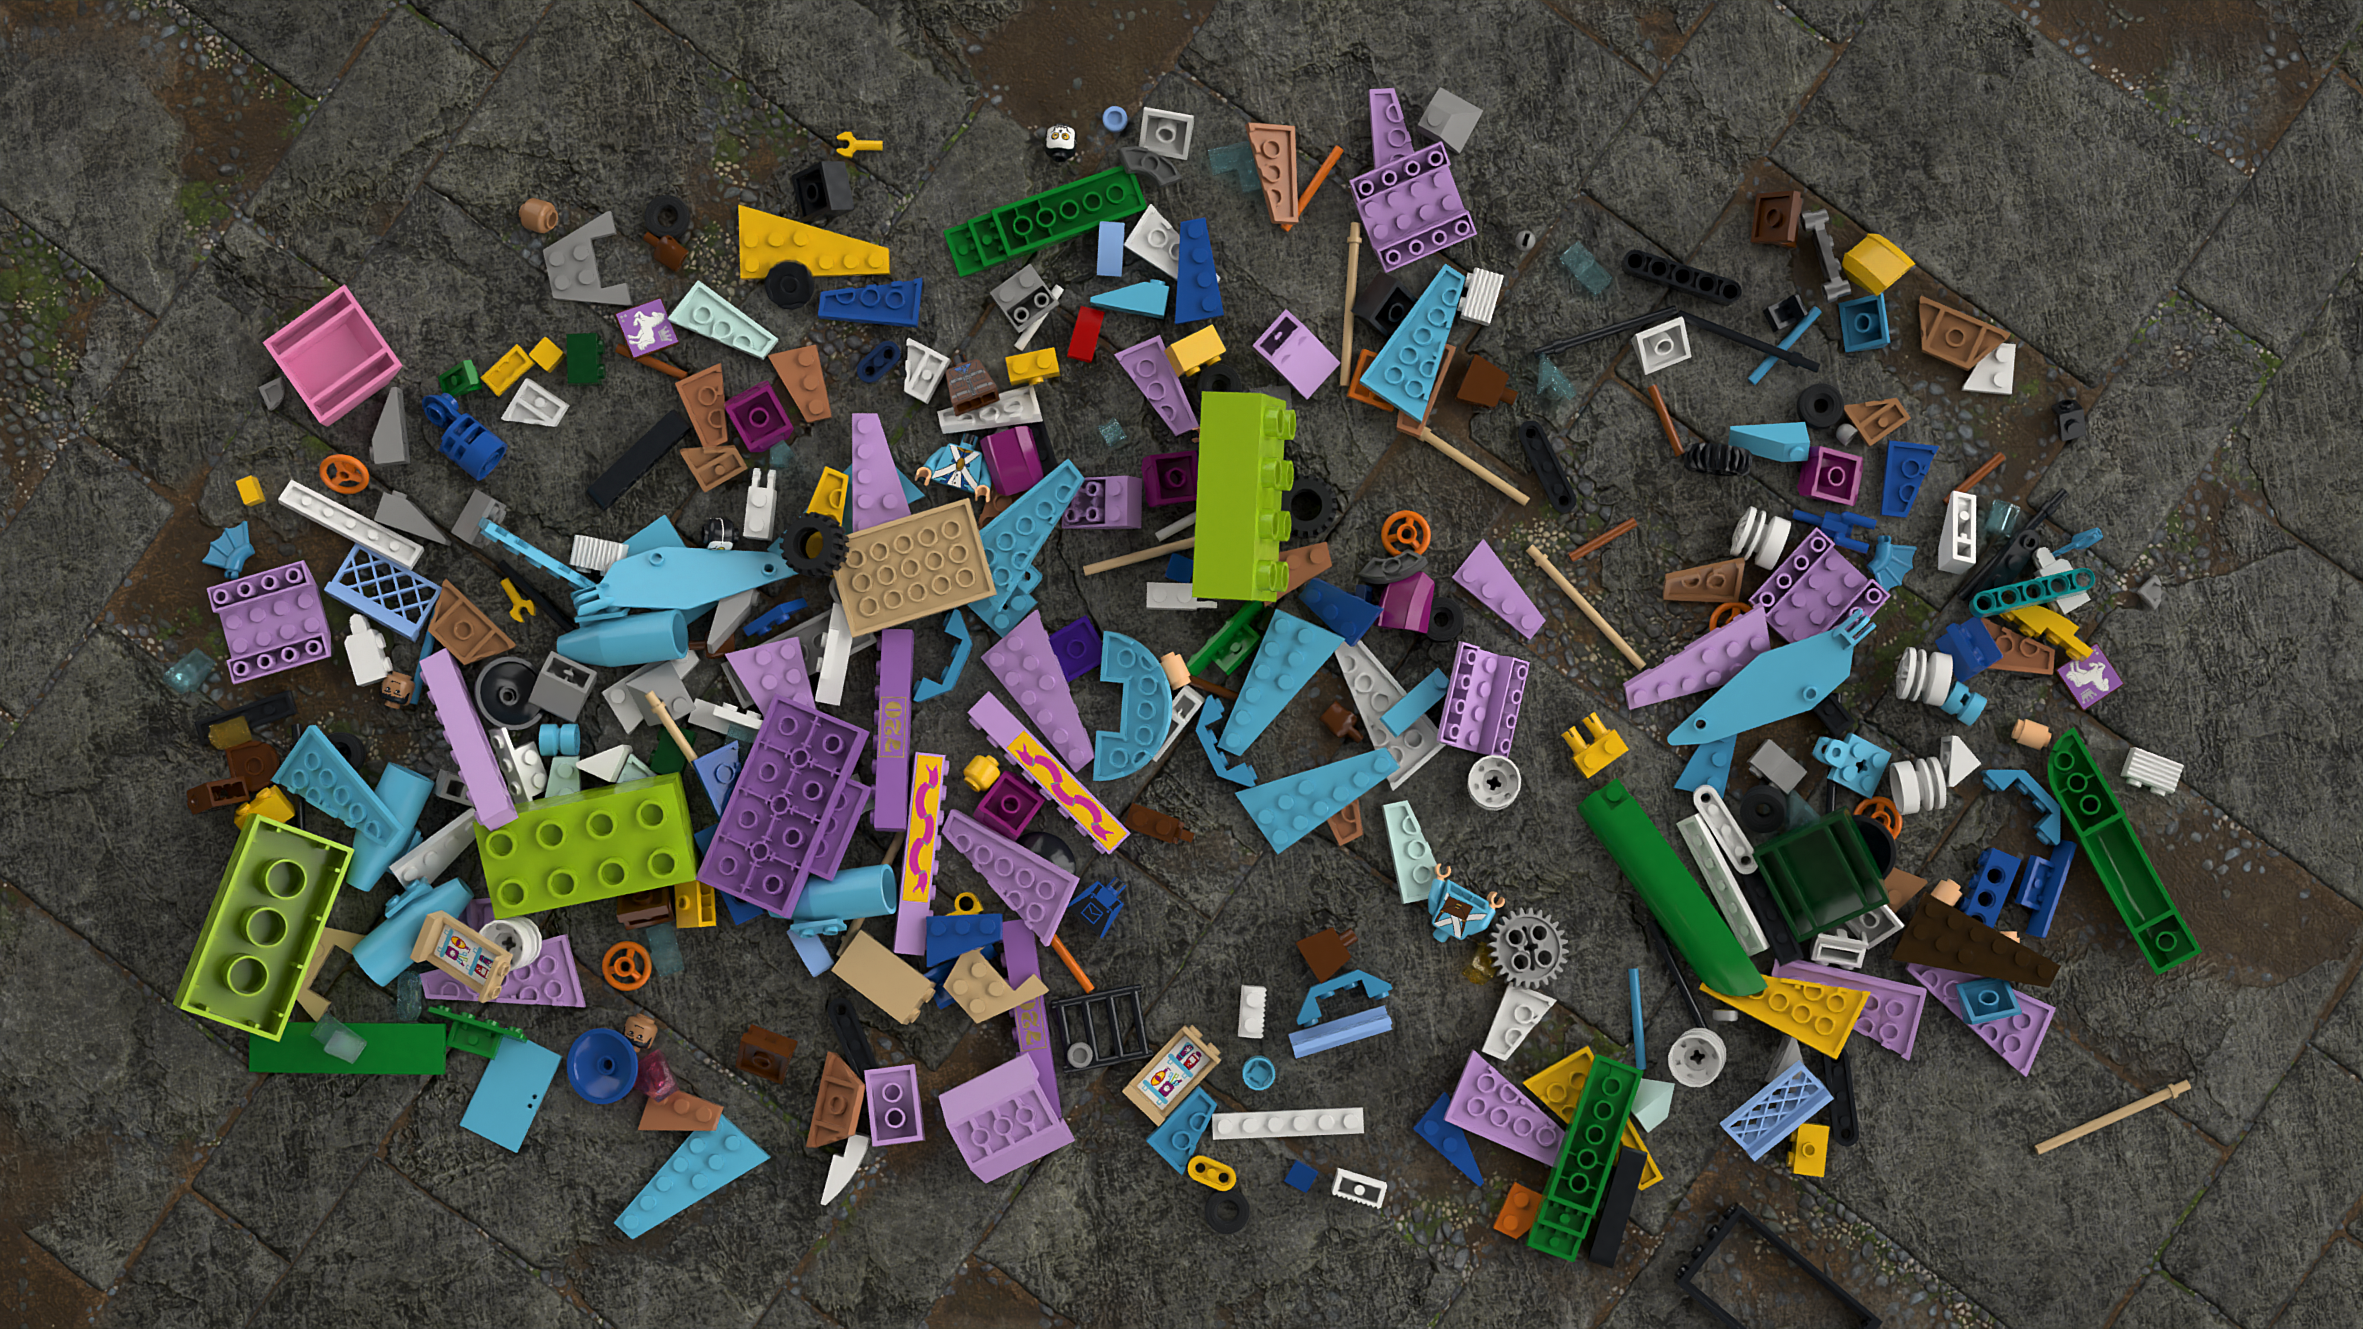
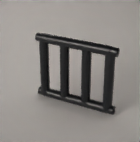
[1050,984,1154,1074]

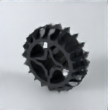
[1683,443,1752,477]

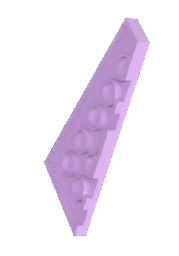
[981,609,1095,773]

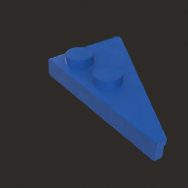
[1413,1092,1484,1187]

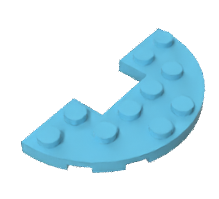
[1093,631,1172,781]

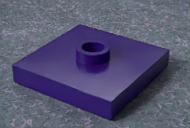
[1048,615,1103,683]

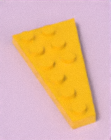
[738,205,890,280]
[1699,974,1871,1060]
[1522,1045,1663,1191]

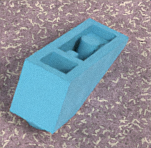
[1090,279,1169,319]
[1728,422,1810,462]
[1379,668,1450,738]

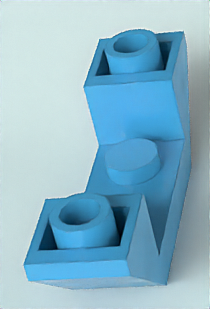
[912,609,973,703]
[1196,695,1258,787]
[1980,770,2060,845]
[1296,969,1392,1027]

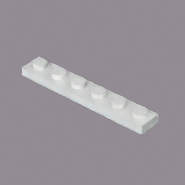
[278,480,424,570]
[1676,812,1770,957]
[1212,1107,1364,1140]

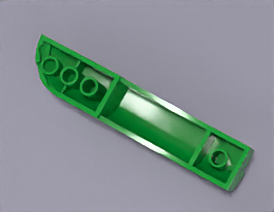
[2047,727,2202,976]
[1576,778,1768,997]

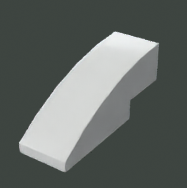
[1152,685,1206,762]
[821,1131,871,1205]

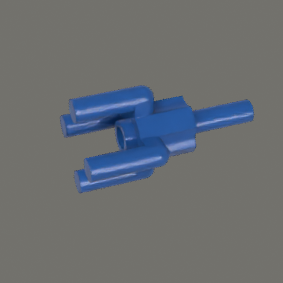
[1792,509,1877,554]

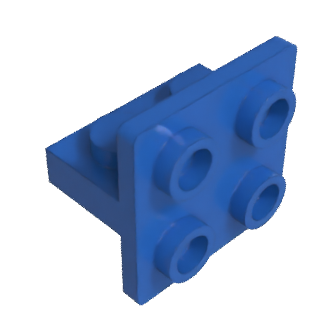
[1935,616,2003,683]

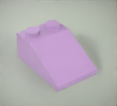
[864,1064,926,1147]

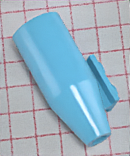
[557,606,689,667]
[346,762,435,892]
[768,864,898,938]
[351,876,474,987]

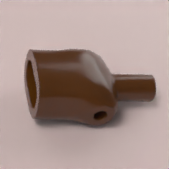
[643,232,689,272]
[689,630,735,659]
[1319,700,1364,744]

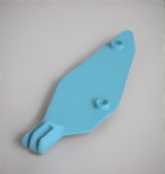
[570,546,799,616]
[1667,608,1876,745]

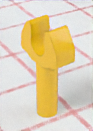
[836,132,883,158]
[500,578,536,623]

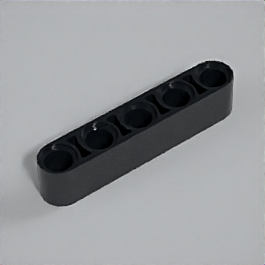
[1621,249,1742,306]
[586,409,692,511]
[1588,1145,1648,1269]

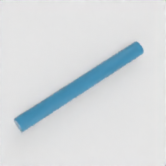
[1747,306,1822,386]
[410,606,435,705]
[1628,968,1646,1070]

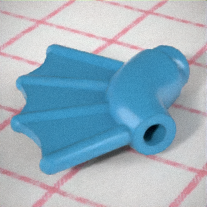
[202,521,255,580]
[2052,528,2103,558]
[1867,535,1917,592]

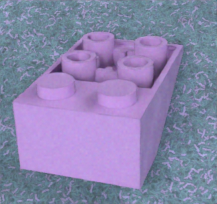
[1252,309,1340,399]
[1062,476,1142,529]

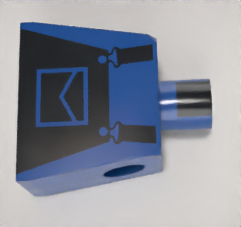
[1067,876,1126,939]

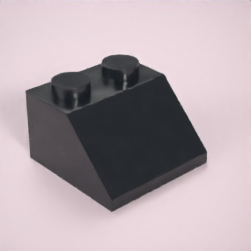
[791,161,854,224]
[1351,271,1418,341]

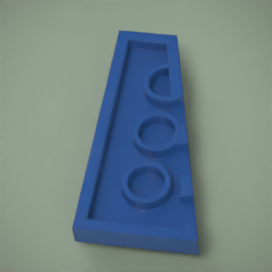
[1175,217,1224,325]
[818,278,923,328]

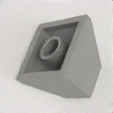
[1416,87,1483,154]
[625,660,697,726]
[1764,1035,1804,1093]

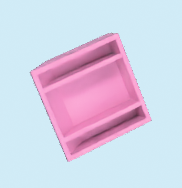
[263,284,403,427]

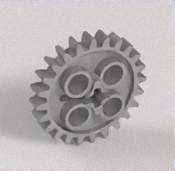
[1487,907,1569,990]

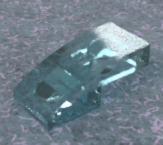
[1560,241,1613,297]
[724,723,756,774]

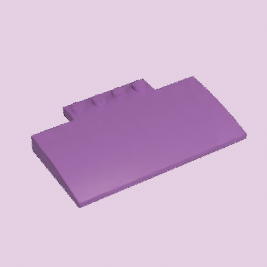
[696,693,872,919]

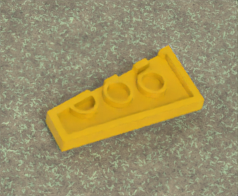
[806,466,849,578]

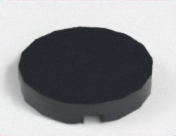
[765,259,815,310]

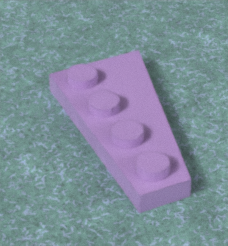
[1368,88,1414,169]
[1114,335,1199,437]
[1452,539,1546,640]

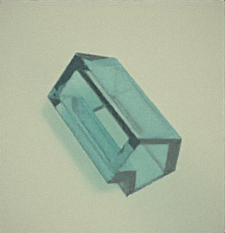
[770,439,796,468]
[1984,499,2021,537]

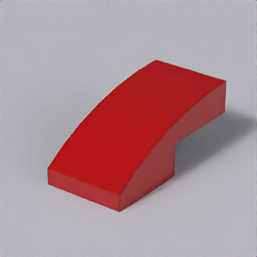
[1067,306,1105,363]

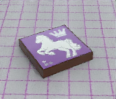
[614,297,680,361]
[2053,642,2125,712]

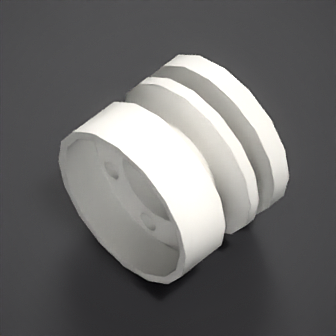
[1730,506,1791,570]
[1896,647,1953,706]
[1467,755,1521,811]
[1889,757,1946,815]
[479,916,542,972]
[1668,1028,1726,1087]

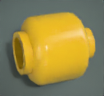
[963,755,1001,792]

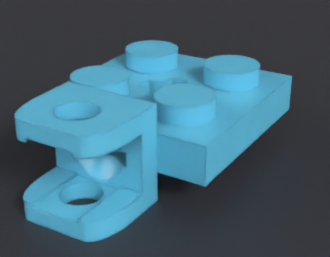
[967,564,1042,638]
[1812,732,1891,799]

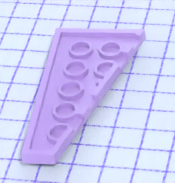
[852,413,911,533]
[1623,602,1771,709]
[725,636,817,717]
[941,809,1080,947]
[420,934,586,1007]
[1771,958,1927,1061]
[1905,963,2056,1077]
[1443,1049,1565,1167]

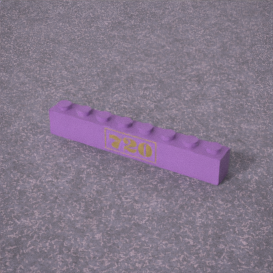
[870,629,914,832]
[999,919,1062,1119]

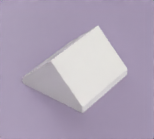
[1139,107,1194,160]
[1631,316,1691,375]
[1940,736,1981,787]
[576,744,633,782]
[1845,905,1904,950]

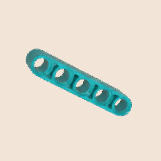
[1969,568,2095,618]

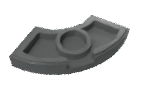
[1117,146,1182,189]
[1358,549,1428,584]

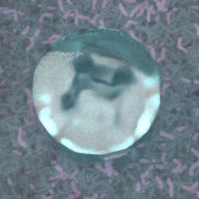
[1097,417,1127,448]

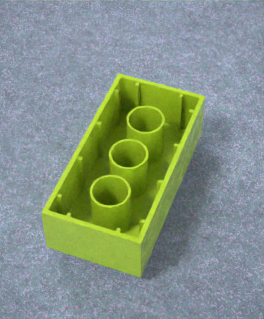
[1192,391,1296,602]
[472,772,701,920]
[173,813,355,1042]

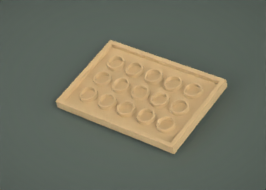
[833,498,997,638]

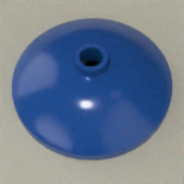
[567,1028,638,1104]

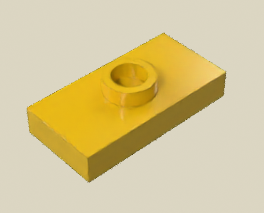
[480,344,535,397]

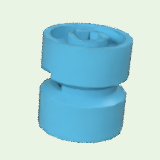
[1939,680,1987,726]
[539,724,580,756]
[1242,1055,1275,1090]

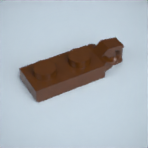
[1124,803,1195,844]

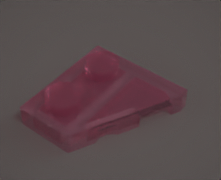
[633,1049,679,1103]

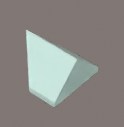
[1630,1078,1675,1133]

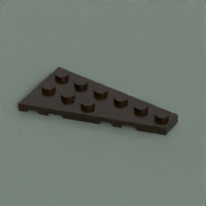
[1889,892,2061,988]

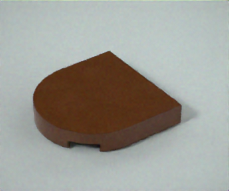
[224,741,281,793]

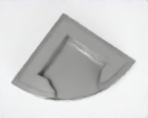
[258,377,285,411]
[2136,574,2162,610]

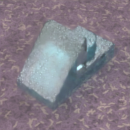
[1537,353,1577,400]
[162,647,216,694]
[1785,789,1820,829]
[645,921,685,977]
[311,1014,368,1063]

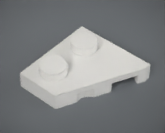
[904,338,951,404]
[1961,343,2016,395]
[501,378,570,427]

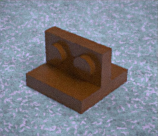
[1750,190,1802,249]
[617,886,676,930]
[735,1024,798,1085]

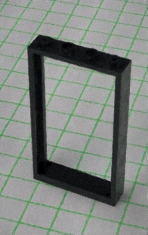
[1673,1202,1883,1329]

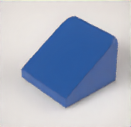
[1165,553,1194,583]
[1284,1159,1318,1193]

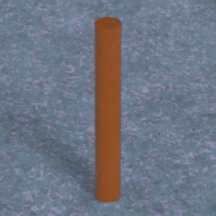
[615,343,688,380]
[1647,384,1685,457]
[1942,452,2005,507]
[1568,517,1638,562]

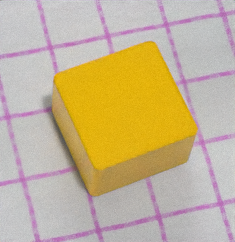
[529,337,566,373]
[236,475,266,507]

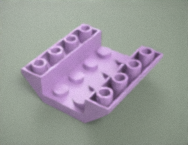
[1349,141,1477,273]
[1748,527,1891,644]
[207,560,331,685]
[1436,641,1530,759]
[939,1052,1075,1183]

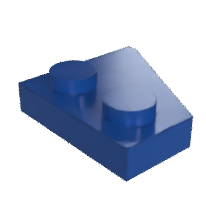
[743,597,808,637]

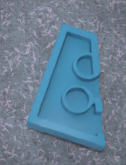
[1673,734,1737,799]
[1146,1085,1217,1175]

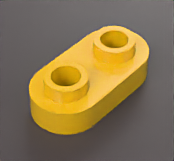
[1188,1155,1236,1191]

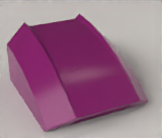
[724,380,794,452]
[980,426,1044,496]
[1797,446,1863,507]
[1141,450,1199,507]
[1374,571,1435,634]
[973,770,1046,842]

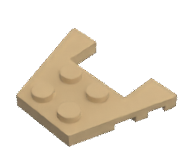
[296,926,367,1022]
[943,947,1049,1024]

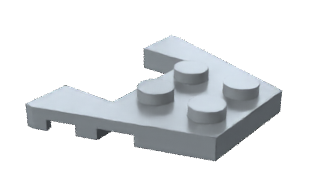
[543,211,632,307]

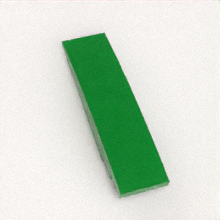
[943,165,1147,279]
[249,1021,446,1075]
[1525,1054,1644,1262]

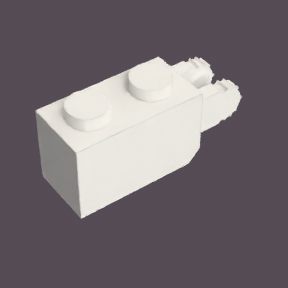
[743,468,777,541]
[2031,547,2091,615]
[1147,582,1217,611]
[344,614,393,687]

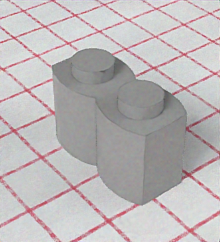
[1746,739,1807,795]

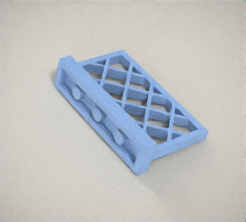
[324,543,442,643]
[1288,1005,1392,1058]
[1720,1060,1834,1161]

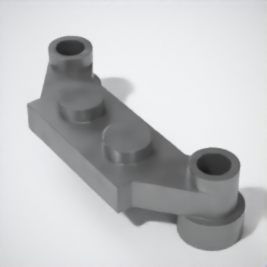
[1799,208,1851,303]

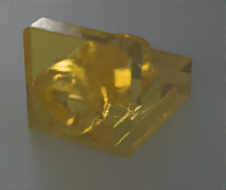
[208,716,252,750]
[1461,942,1498,986]

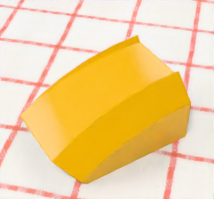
[1841,233,1915,296]

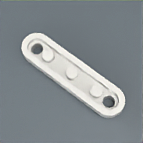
[1693,785,1758,874]

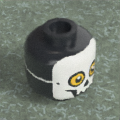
[1044,123,1077,162]
[701,518,739,550]

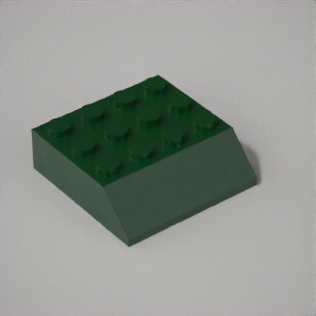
[1752,806,1890,943]

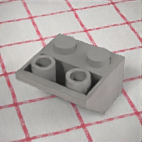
[990,264,1059,333]
[451,489,506,549]
[528,651,597,724]

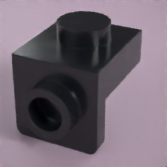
[1762,293,1808,333]
[2051,399,2086,442]

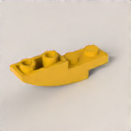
[1999,600,2094,662]

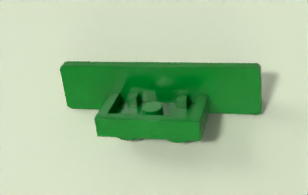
[1186,601,1265,677]
[428,1005,528,1060]

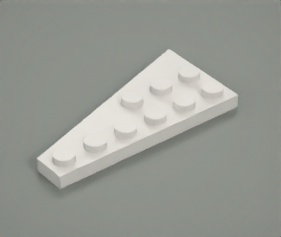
[1334,640,1446,791]

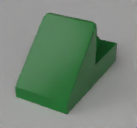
[438,360,482,398]

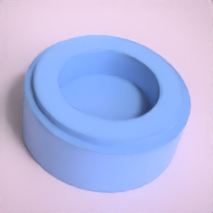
[1103,106,1127,133]

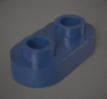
[857,341,901,384]

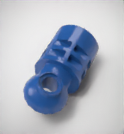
[422,393,508,481]

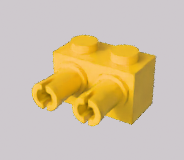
[1561,712,1629,779]

